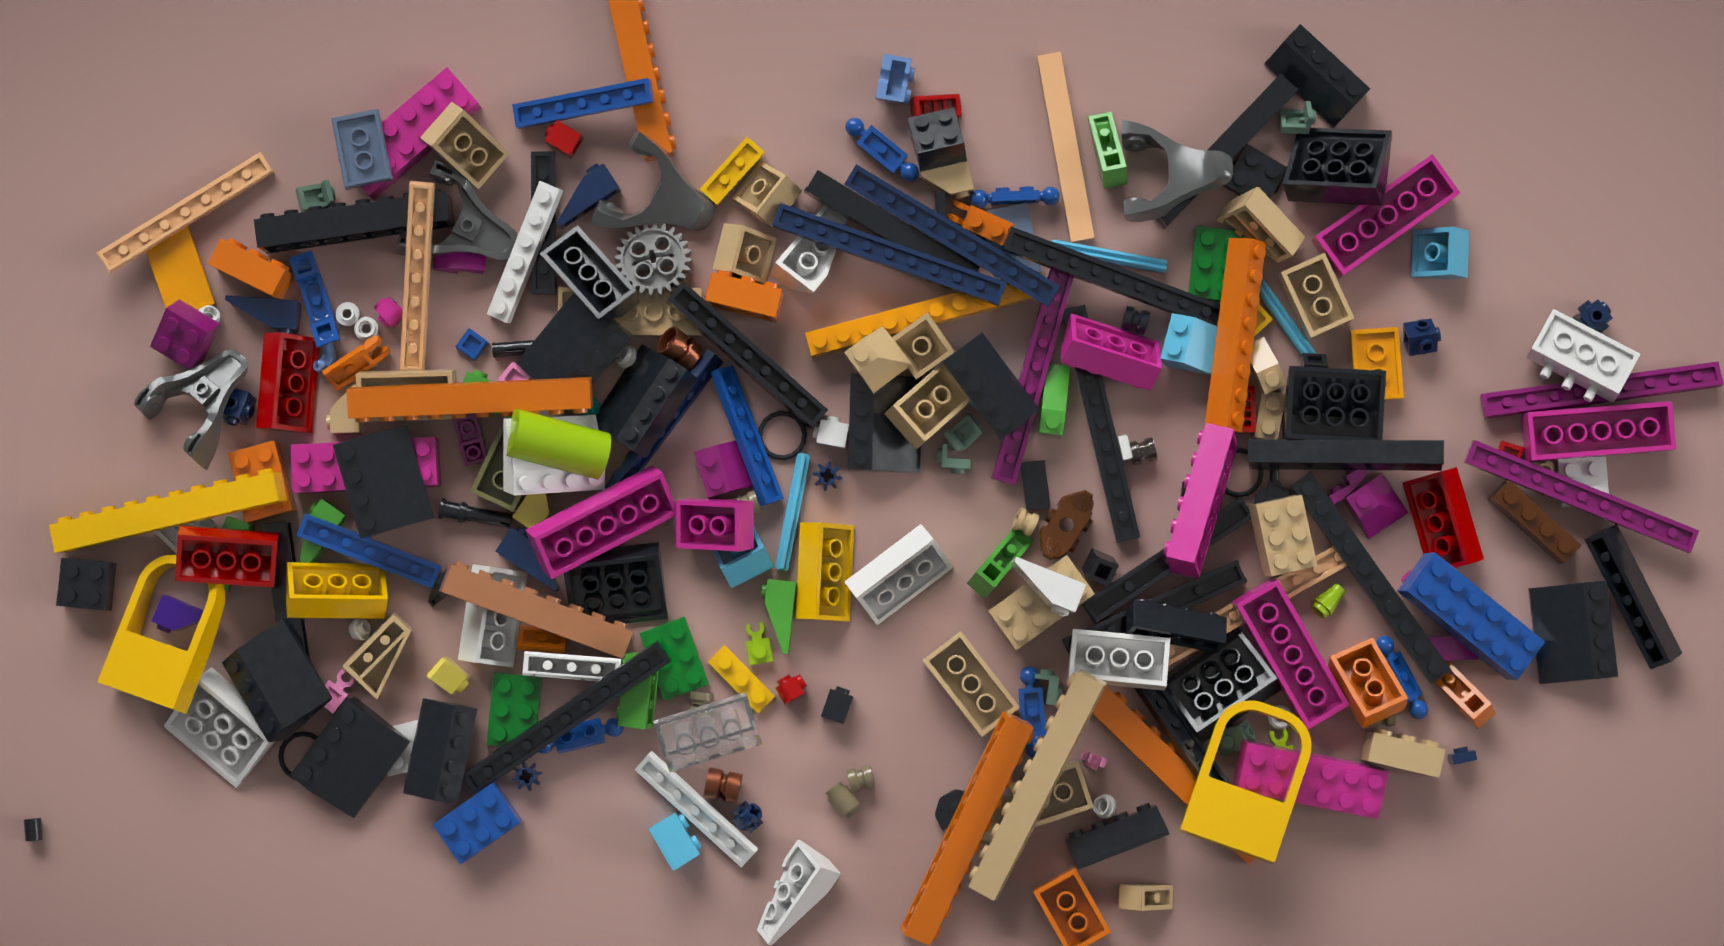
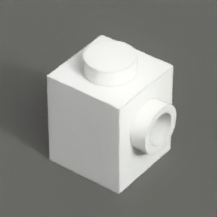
[813,416,849,449]

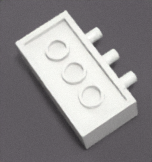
[1526,309,1640,403]

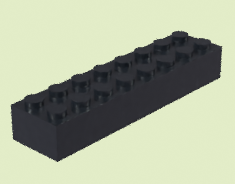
[253,189,455,254]

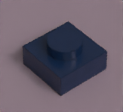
[1447,746,1477,765]

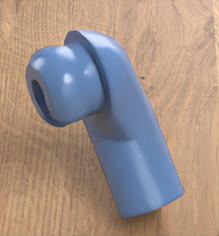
[313,343,337,374]

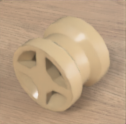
[1011,507,1039,537]

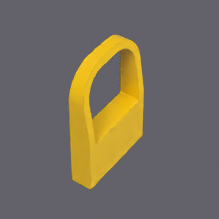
[97,555,225,714]
[1179,701,1311,864]

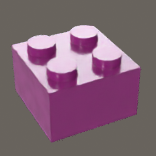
[150,299,220,370]

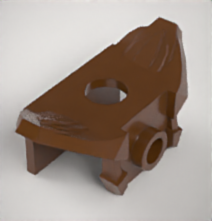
[1039,490,1094,560]

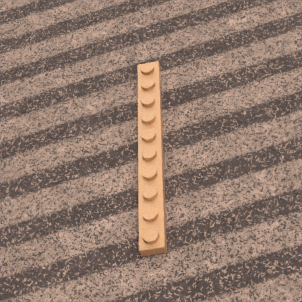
[1168,546,1346,666]

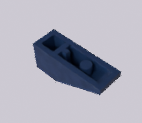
[557,163,621,229]
[225,295,302,334]
[495,526,560,592]

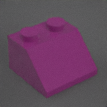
[694,441,753,499]

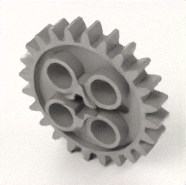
[614,223,692,299]

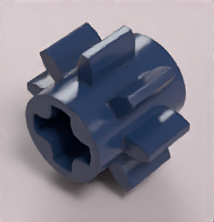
[812,461,842,491]
[512,761,542,791]
[733,801,763,833]

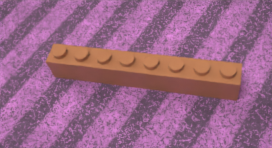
[439,561,633,659]

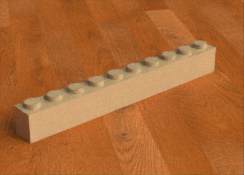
[968,670,1108,901]

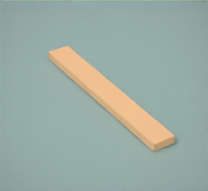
[1037,52,1095,243]
[97,152,274,274]
[400,181,435,371]

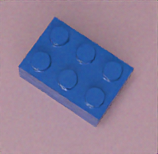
[433,782,523,865]

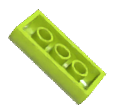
[506,409,611,480]

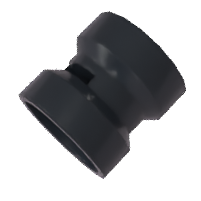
[1121,305,1150,335]

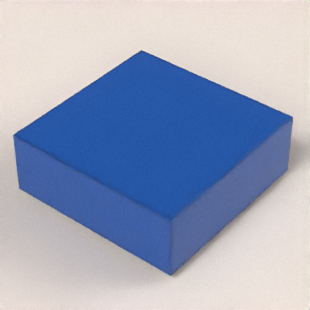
[455,328,489,361]

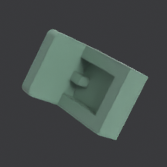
[1278,101,1316,134]
[295,180,335,212]
[943,414,985,452]
[937,443,971,474]
[1035,669,1062,705]
[1219,720,1256,756]

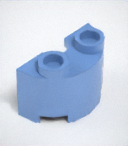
[875,54,915,104]

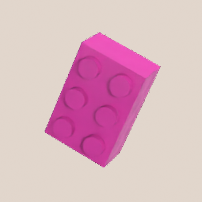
[676,498,754,552]

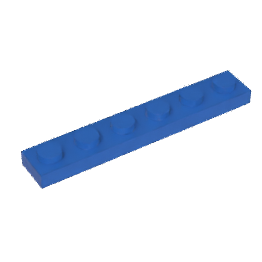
[512,78,654,129]
[710,365,784,507]
[296,513,442,588]

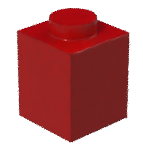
[544,120,584,159]

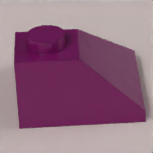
[1342,473,1409,539]

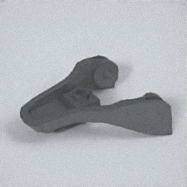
[1121,120,1233,222]
[592,131,715,231]
[394,160,517,260]
[134,349,248,471]

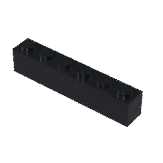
[1585,524,1682,670]

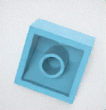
[1411,227,1470,279]
[1160,313,1217,375]
[712,527,774,588]
[649,811,702,871]

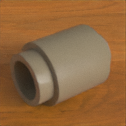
[826,782,860,818]

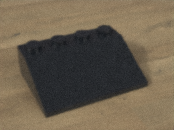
[1282,128,1392,206]
[516,293,633,412]
[596,344,697,459]
[1282,366,1386,440]
[848,373,922,473]
[333,425,434,539]
[563,542,668,624]
[1528,580,1618,684]
[222,619,333,742]
[1165,627,1282,742]
[290,697,411,818]

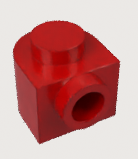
[775,674,807,705]

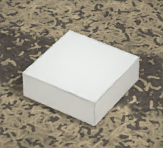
[1117,435,1133,461]

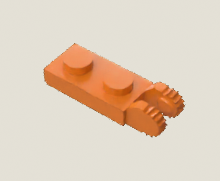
[947,199,1015,245]
[322,335,390,391]

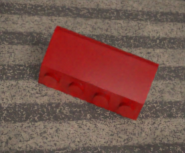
[256,332,320,433]
[1402,467,1484,568]
[175,526,279,588]

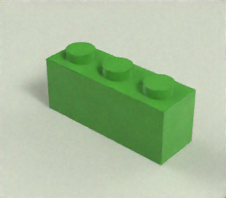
[616,652,659,730]

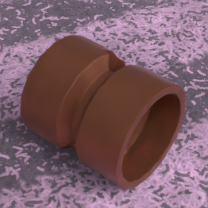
[657,326,702,370]
[703,767,743,805]

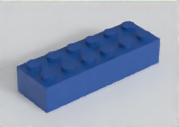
[1397,552,1545,680]

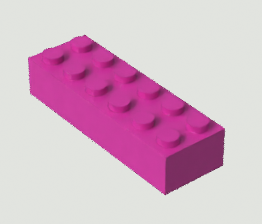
[338,67,482,200]
[1311,154,1460,279]
[1521,401,1676,462]
[1164,423,1238,579]
[291,437,441,494]
[525,465,676,579]
[1231,577,1349,729]
[1232,739,1389,819]

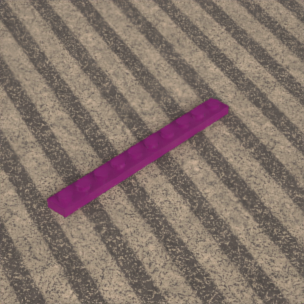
[991,269,1074,485]
[1480,361,1724,419]
[1464,440,1699,553]

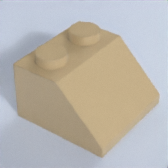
[732,161,802,228]
[713,223,777,284]

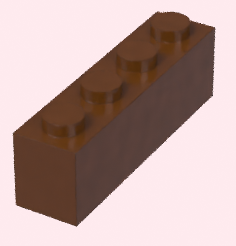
[1487,480,1581,564]

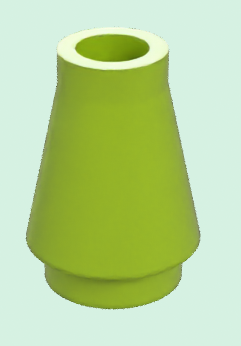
[1311,583,1346,619]

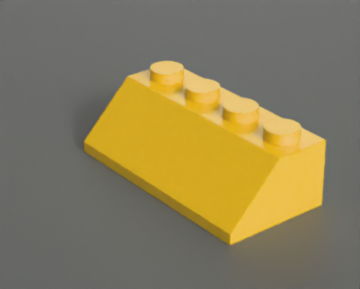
[795,522,855,621]
[286,562,388,619]

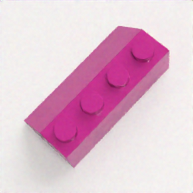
[1061,313,1162,391]

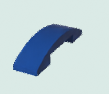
[289,251,340,347]

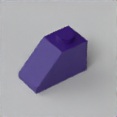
[151,595,204,633]

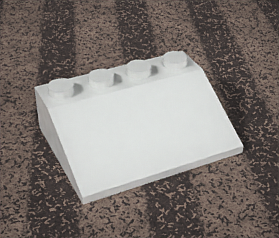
[503,414,605,495]
[1010,557,1086,617]
[164,667,276,788]

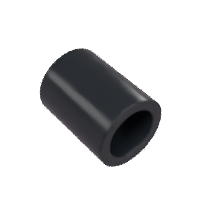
[24,818,43,841]

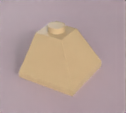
[892,312,955,379]
[844,326,912,394]

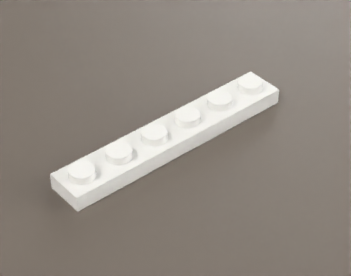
[487,181,563,324]
[635,751,758,868]

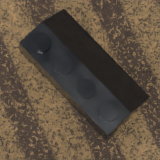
[1264,24,1371,128]
[540,225,640,321]
[943,332,1040,440]
[403,698,478,804]
[1065,802,1169,870]

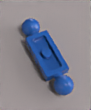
[845,118,919,182]
[970,186,1060,209]
[1376,636,1428,719]
[1018,666,1046,758]
[539,718,624,754]

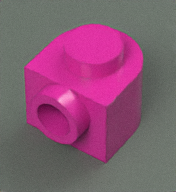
[374,297,403,328]

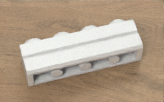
[523,651,622,681]

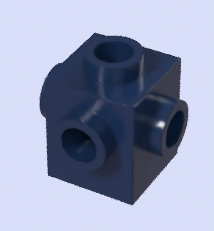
[1573,299,1613,333]
[1403,318,1441,356]
[223,388,257,426]

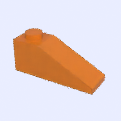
[1434,660,1496,730]

